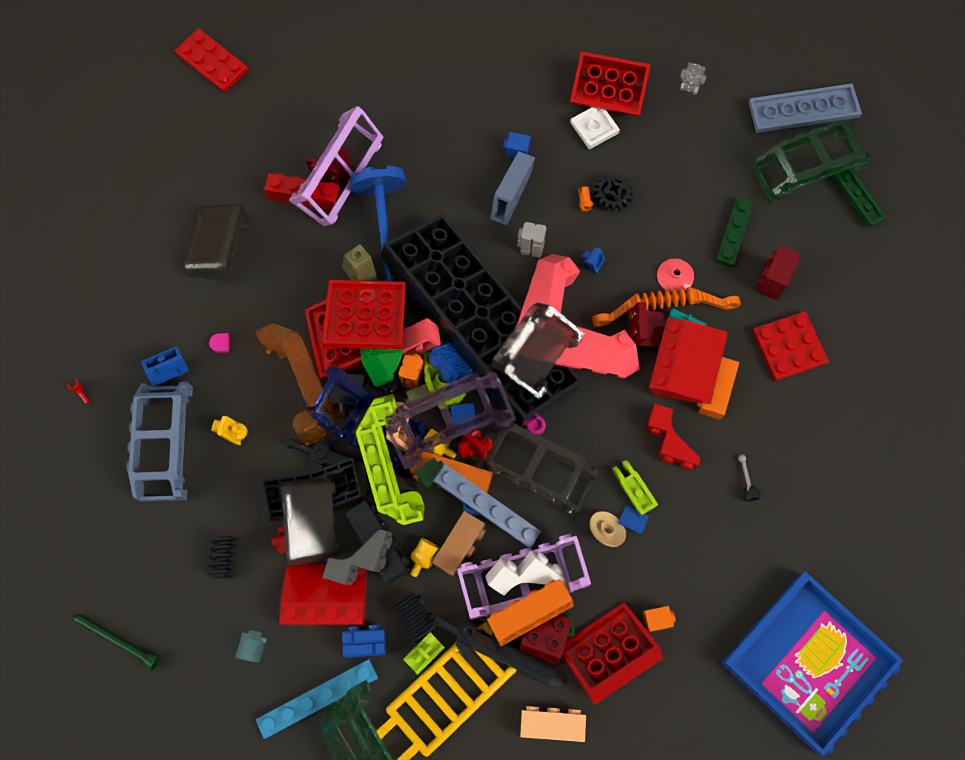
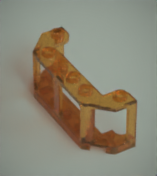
[255,323,334,445]

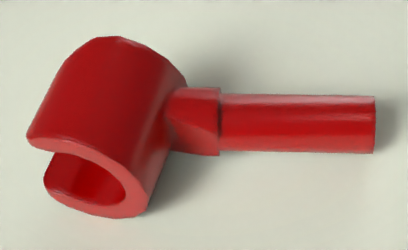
[67,379,90,404]

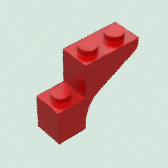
[646,404,700,470]

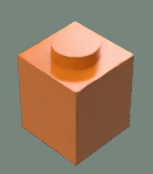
[642,606,676,633]

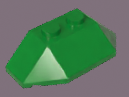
[361,349,403,387]

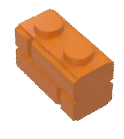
[398,354,425,390]

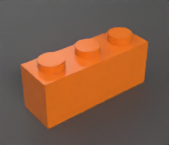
[697,357,739,420]

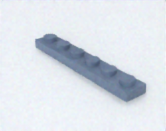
[433,464,541,548]

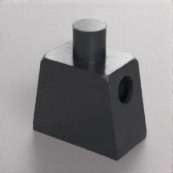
[328,372,367,419]

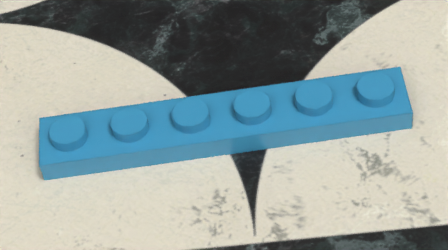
[255,659,379,739]

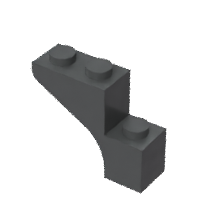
[322,530,393,585]

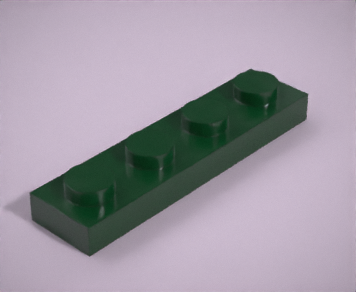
[828,160,887,228]
[715,196,754,268]

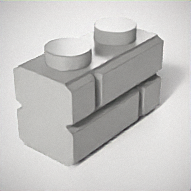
[517,222,546,258]

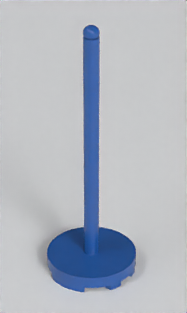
[350,166,406,282]

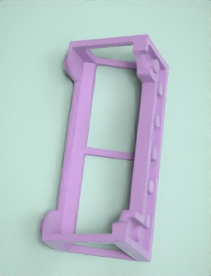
[289,106,383,226]

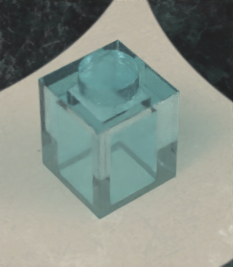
[235,630,267,663]

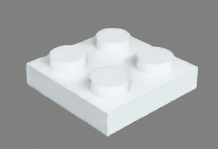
[570,107,620,149]

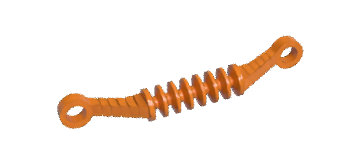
[592,287,741,327]

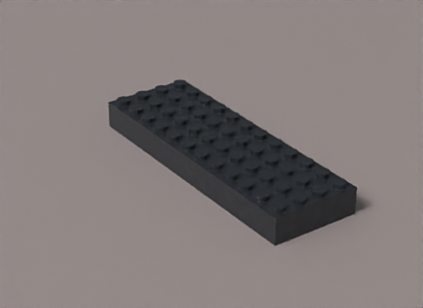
[381,214,583,429]

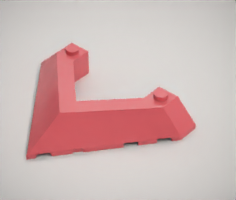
[507,254,640,378]

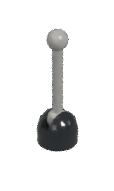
[738,454,761,502]

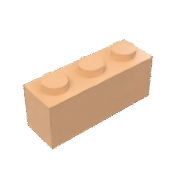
[520,706,586,742]

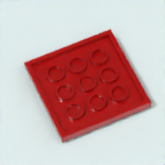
[322,280,406,350]

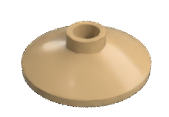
[590,511,626,547]

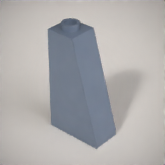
[491,151,535,225]

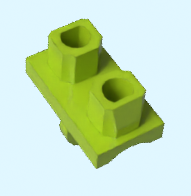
[403,632,445,675]

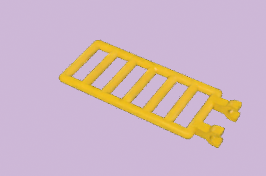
[375,619,517,760]

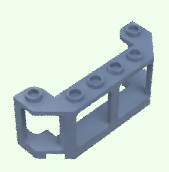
[126,382,193,502]

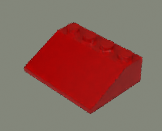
[570,51,651,116]
[305,299,365,379]
[649,318,728,404]
[279,564,367,626]
[562,602,663,705]

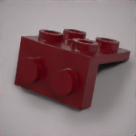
[306,147,354,185]
[629,302,665,349]

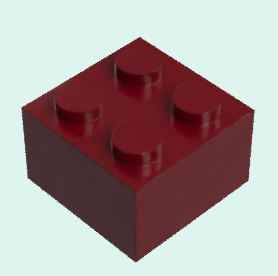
[756,246,801,300]

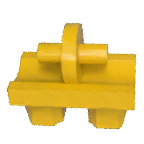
[211,416,248,445]

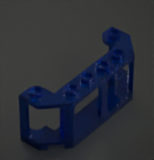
[306,367,428,468]

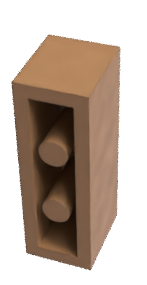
[432,511,486,578]

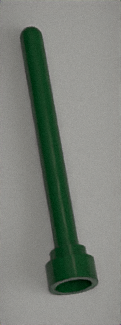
[74,615,161,671]

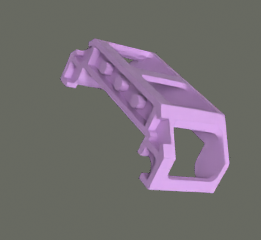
[457,534,591,620]

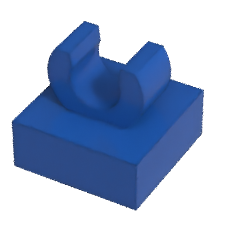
[582,247,605,274]

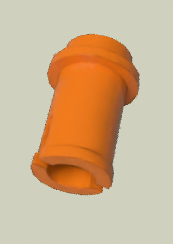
[578,187,593,211]

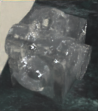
[680,62,707,95]

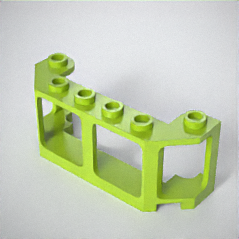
[356,394,425,525]

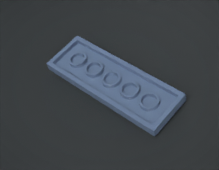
[748,83,862,133]

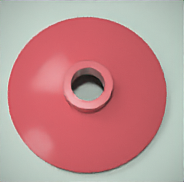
[657,259,694,293]

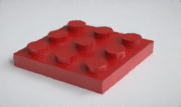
[752,311,829,382]

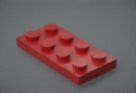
[174,28,249,93]

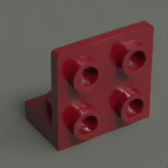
[519,615,572,665]

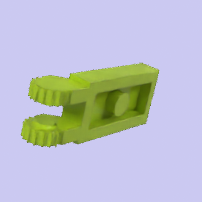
[612,460,658,516]

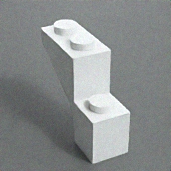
[485,550,566,596]

